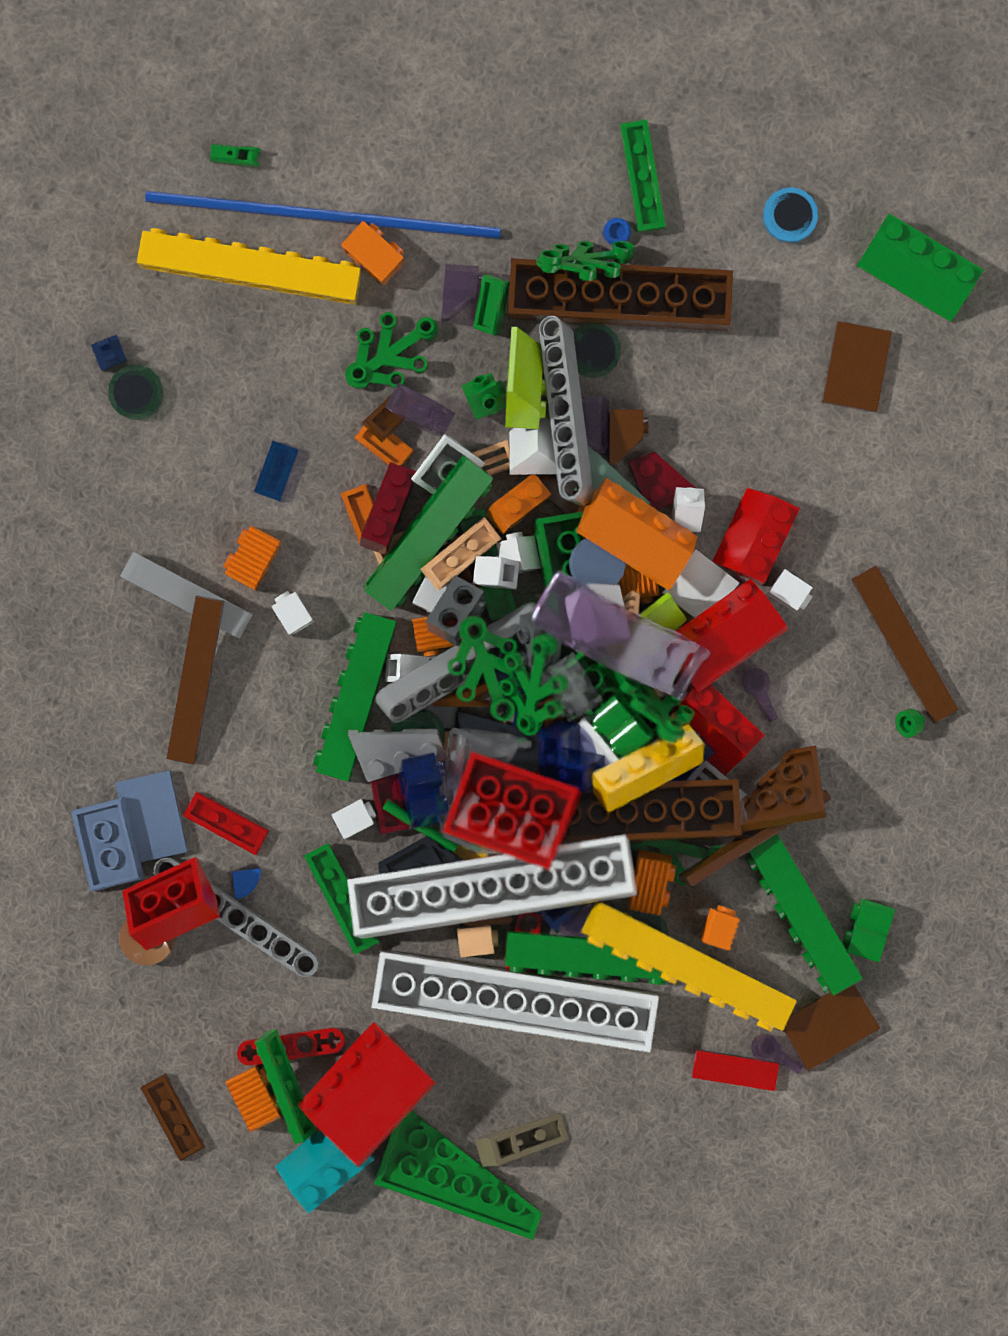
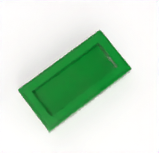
[473,274,510,336]

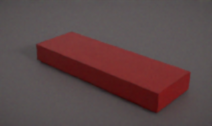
[183,791,270,856]
[691,1050,779,1091]

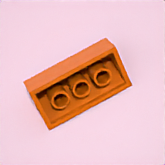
[576,478,698,591]

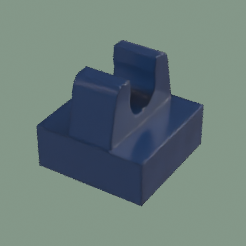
[91,335,127,371]

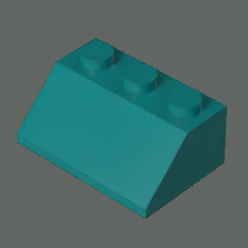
[275,1129,375,1214]

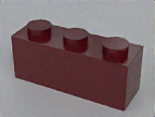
[360,462,416,555]

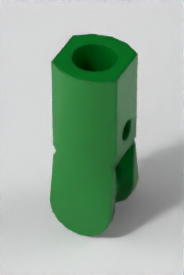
[210,143,262,168]

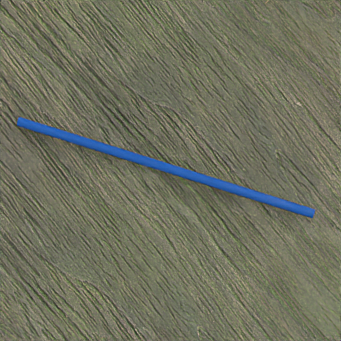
[145,191,501,239]

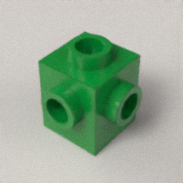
[461,372,507,420]

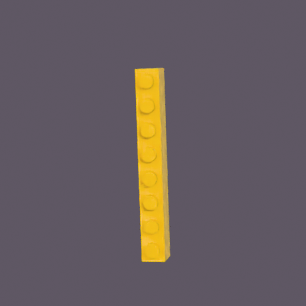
[137,228,362,305]
[581,902,797,1032]

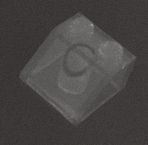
[542,652,602,721]

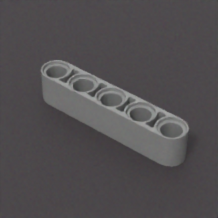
[120,552,252,639]

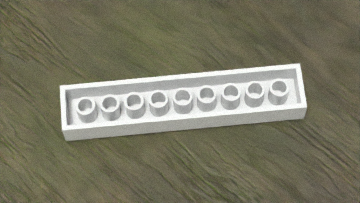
[348,836,637,939]
[372,949,659,1052]

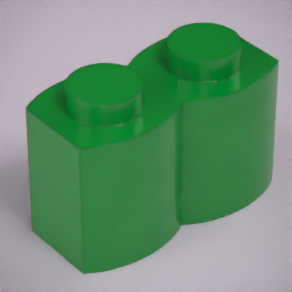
[590,692,655,757]
[842,899,895,962]

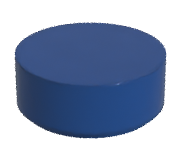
[603,218,631,246]

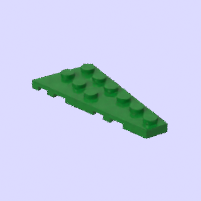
[374,1110,542,1240]

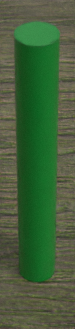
[382,799,459,853]

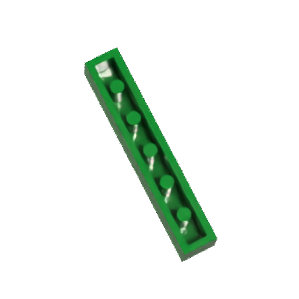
[363,455,493,611]
[313,612,397,782]
[745,834,863,996]
[504,930,666,985]

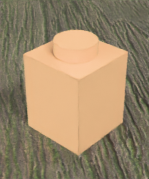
[457,925,499,957]

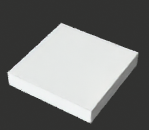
[662,550,739,618]

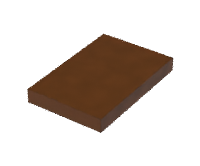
[822,321,892,413]
[783,984,880,1071]

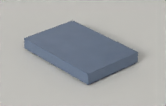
[115,771,188,862]
[71,797,144,892]

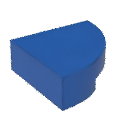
[232,868,261,899]

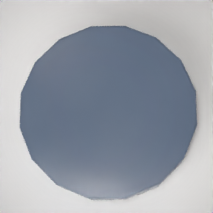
[569,538,625,587]

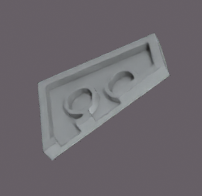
[348,729,447,782]

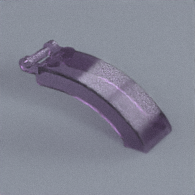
[529,571,711,701]

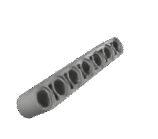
[539,316,593,505]
[376,602,540,722]
[154,858,319,977]

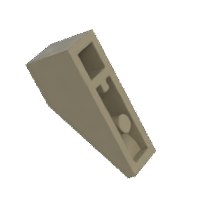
[475,1113,568,1166]

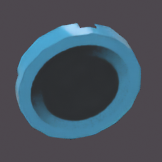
[763,187,818,243]

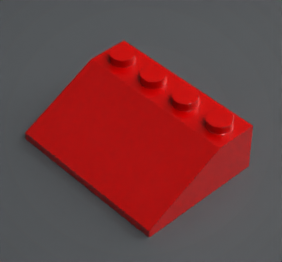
[443,752,581,870]
[298,1022,436,1167]

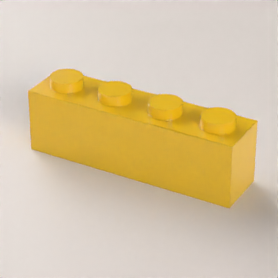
[593,724,704,813]

